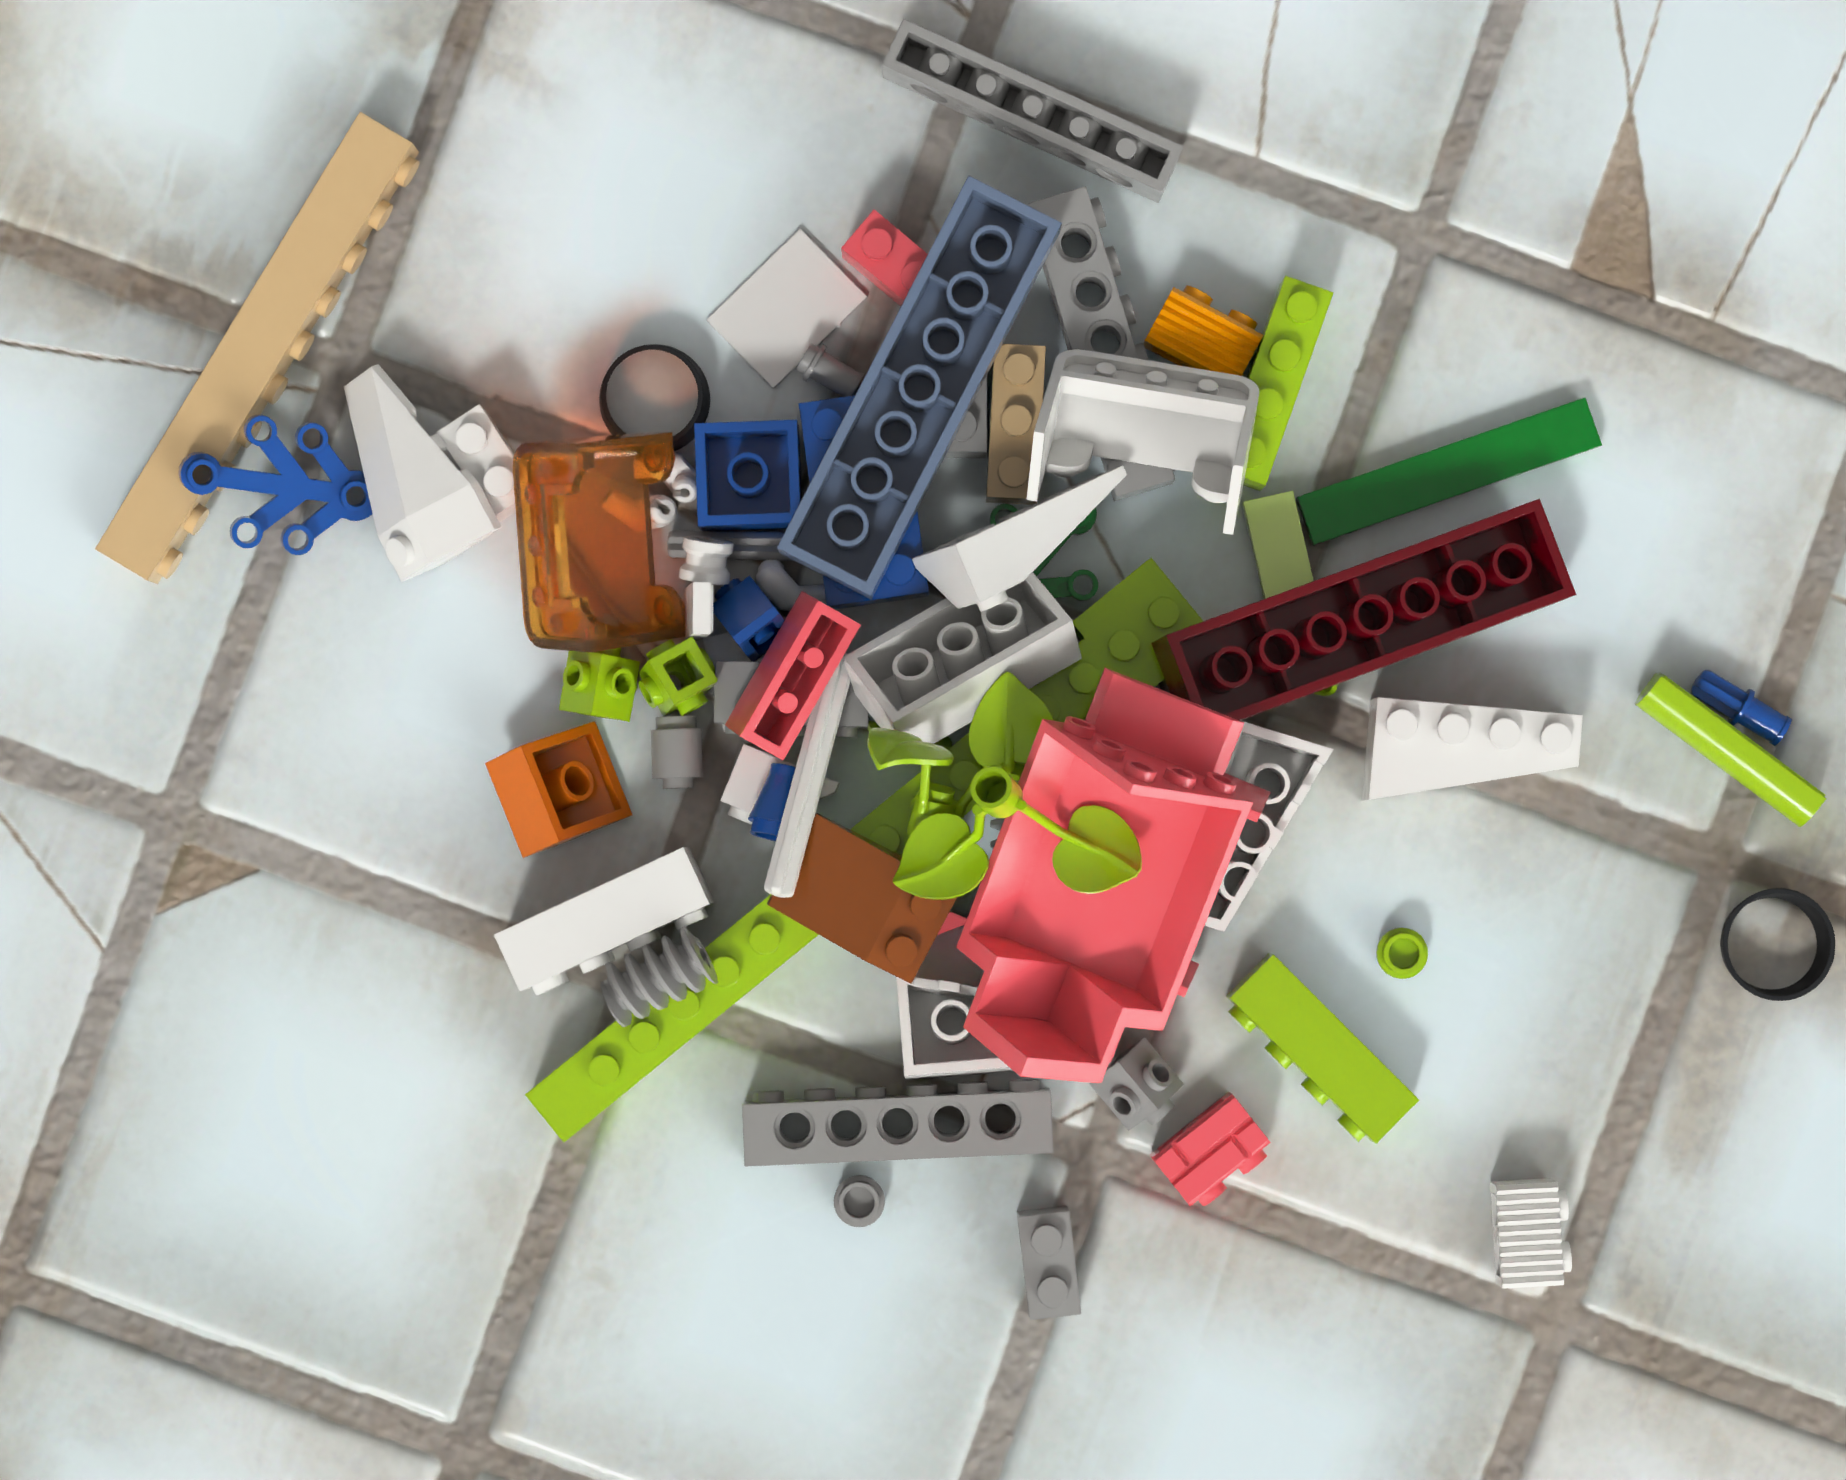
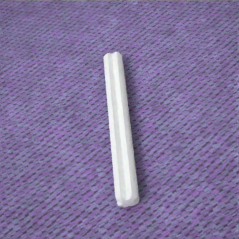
[764,653,851,898]

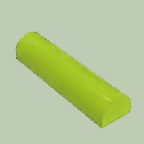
[1635,672,1826,827]

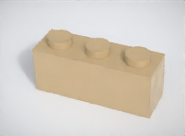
[986,344,1046,505]

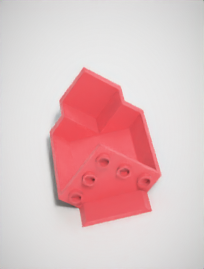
[956,668,1253,1083]

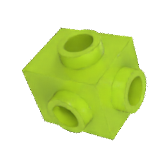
[638,637,718,717]
[559,643,640,722]

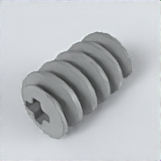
[600,927,718,1027]

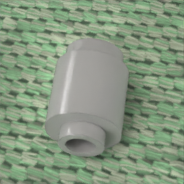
[651,716,703,789]

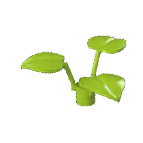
[893,672,1142,900]
[867,720,1025,835]

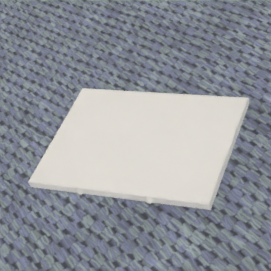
[706,229,867,389]

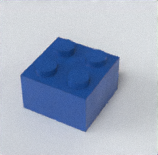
[694,420,802,531]

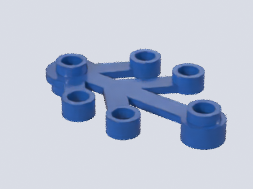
[179,415,373,555]

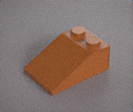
[767,813,957,984]

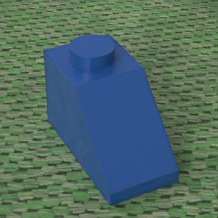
[713,575,785,662]

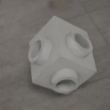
[1089,1037,1184,1131]

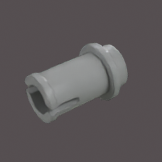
[796,343,864,397]

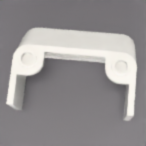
[1027,349,1259,535]

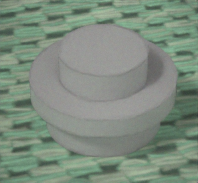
[834,1175,885,1227]

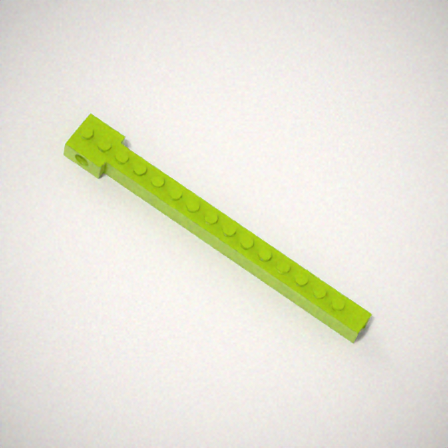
[525,558,1203,1142]

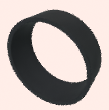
[599,344,710,453]
[1720,888,1835,1001]

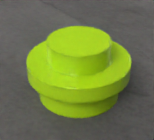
[1376,928,1428,979]

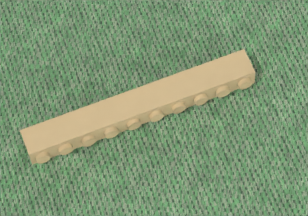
[95,112,420,584]

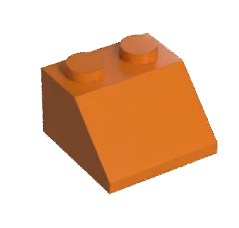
[485,721,633,858]

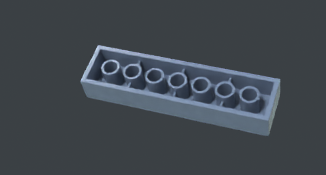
[777,175,1062,600]

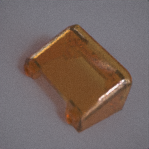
[513,432,686,652]

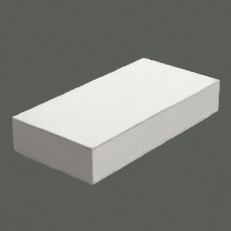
[683,582,713,640]

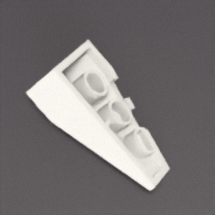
[344,364,502,582]
[912,466,1127,612]

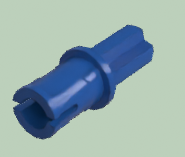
[1691,670,1792,746]

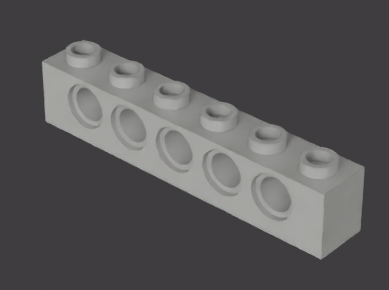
[882,19,1184,203]
[1027,186,1175,501]
[742,1079,1054,1167]

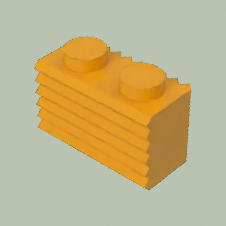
[1143,285,1263,376]

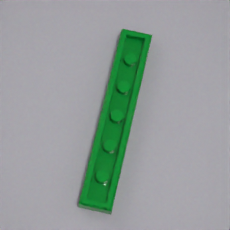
[1296,398,1602,546]

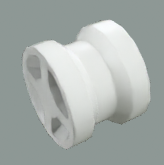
[679,536,734,585]

